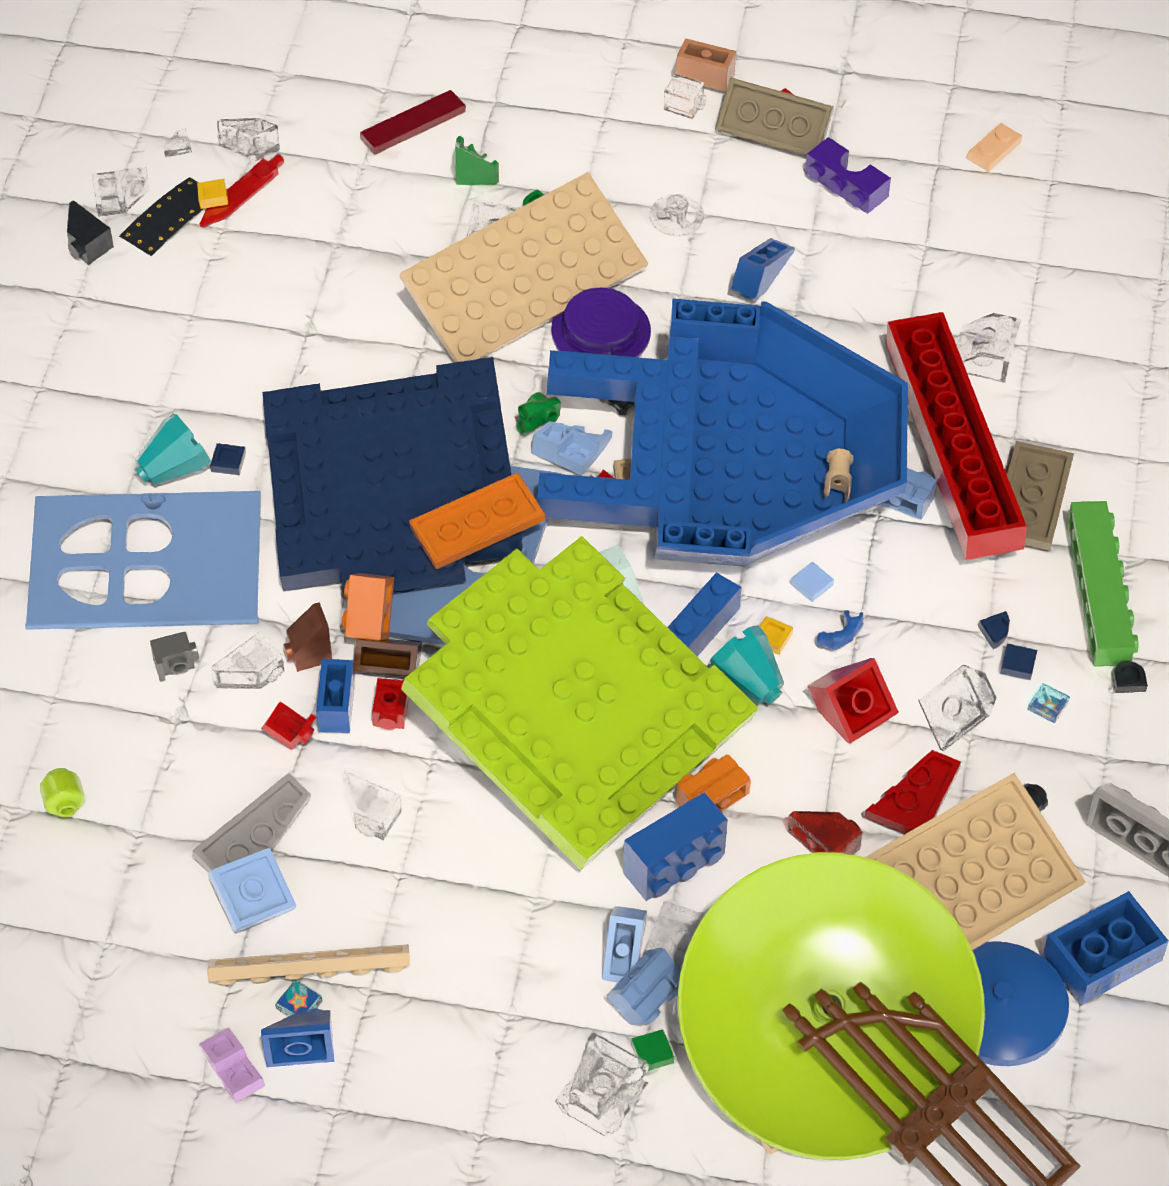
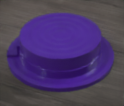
[551,287,651,357]

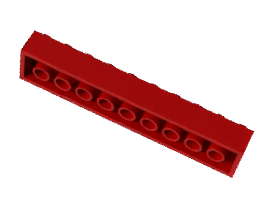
[886,312,1027,560]

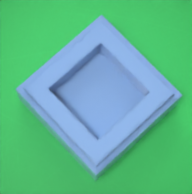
[791,561,834,602]

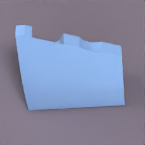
[531,421,613,475]

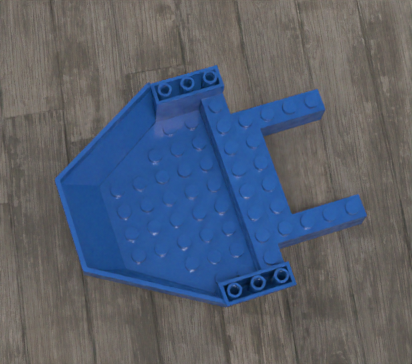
[537,298,908,567]

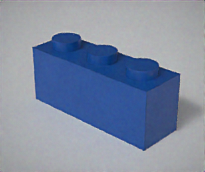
[668,572,742,657]

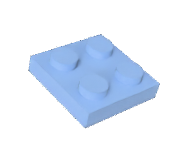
[208,848,297,933]

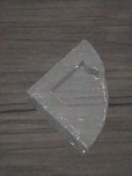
[164,127,192,158]

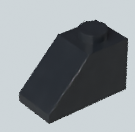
[66,200,114,265]

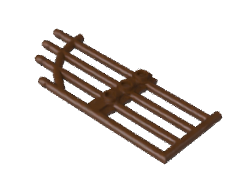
[782,982,1082,1186]

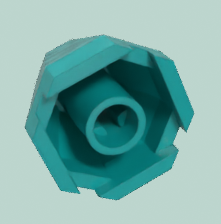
[134,413,211,485]
[707,625,784,705]

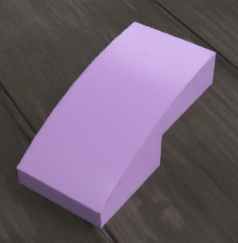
[199,1027,265,1103]

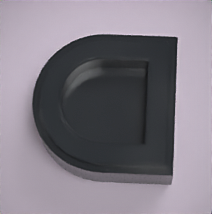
[1113,661,1148,693]

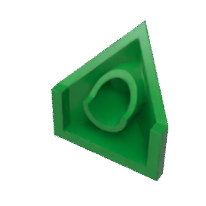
[455,135,499,185]

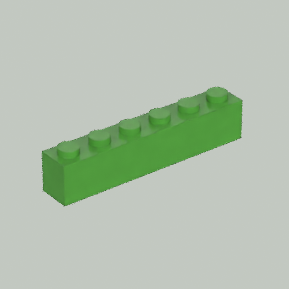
[1067,501,1139,667]

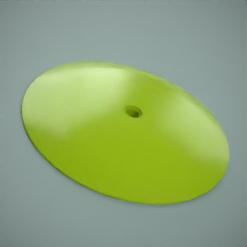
[678,852,985,1160]

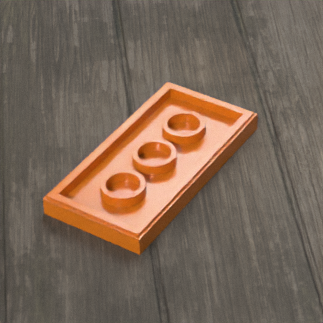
[409,472,546,569]

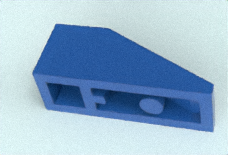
[731,238,795,299]

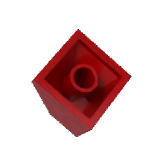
[807,658,899,744]

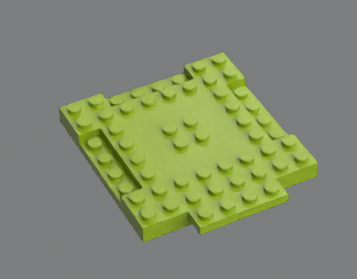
[401,536,759,870]

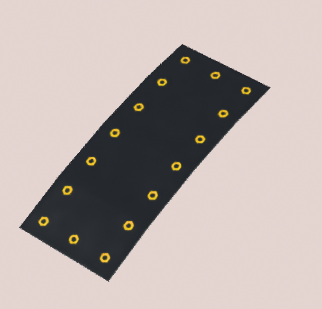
[119,177,205,257]

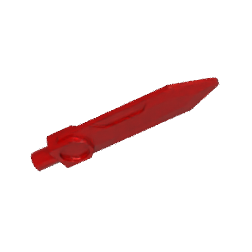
[199,154,284,227]

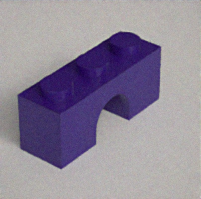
[805,137,891,214]

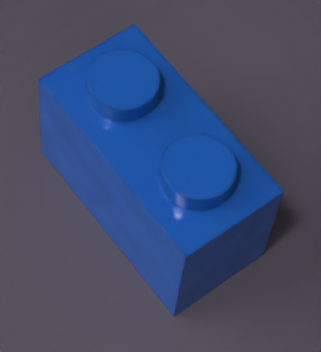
[316,659,355,733]

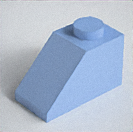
[602,906,647,982]

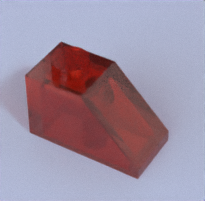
[787,811,863,855]

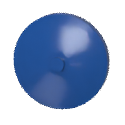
[973,941,1069,1067]

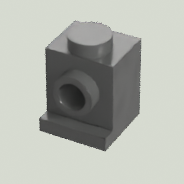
[149,631,199,682]

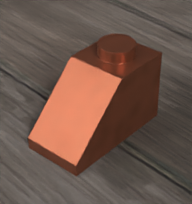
[283,602,332,672]

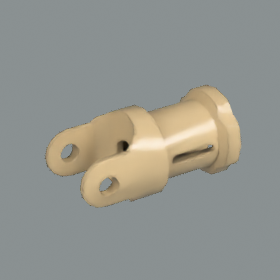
[824,449,854,503]

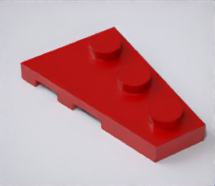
[864,750,962,834]

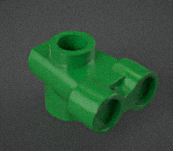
[516,392,561,435]

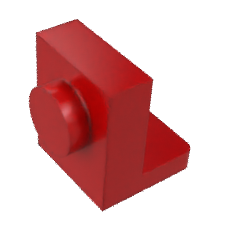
[261,701,316,750]

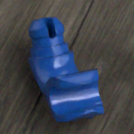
[817,610,864,651]

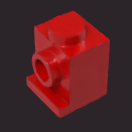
[372,678,410,730]

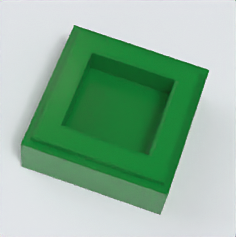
[631,1029,675,1073]

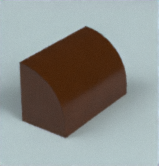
[354,638,422,676]

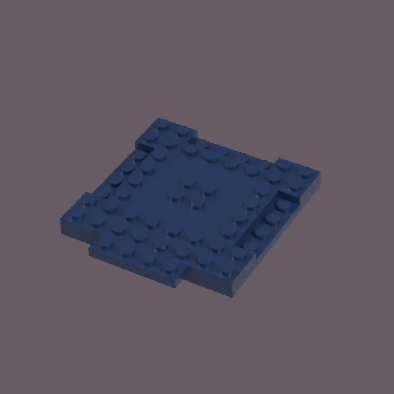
[262,357,523,599]

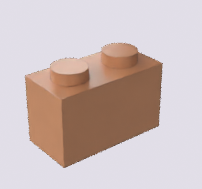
[676,38,736,92]

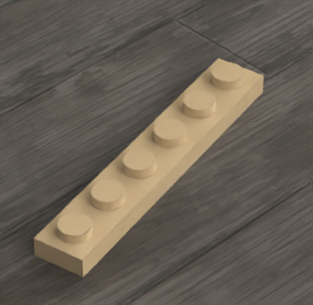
[208,944,410,985]

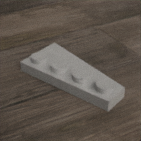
[192,773,311,872]

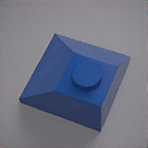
[261,1008,335,1068]

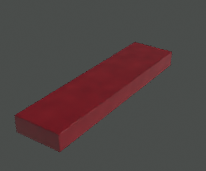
[360,89,466,155]

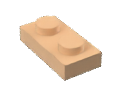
[967,123,1023,172]

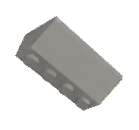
[1086,783,1169,878]

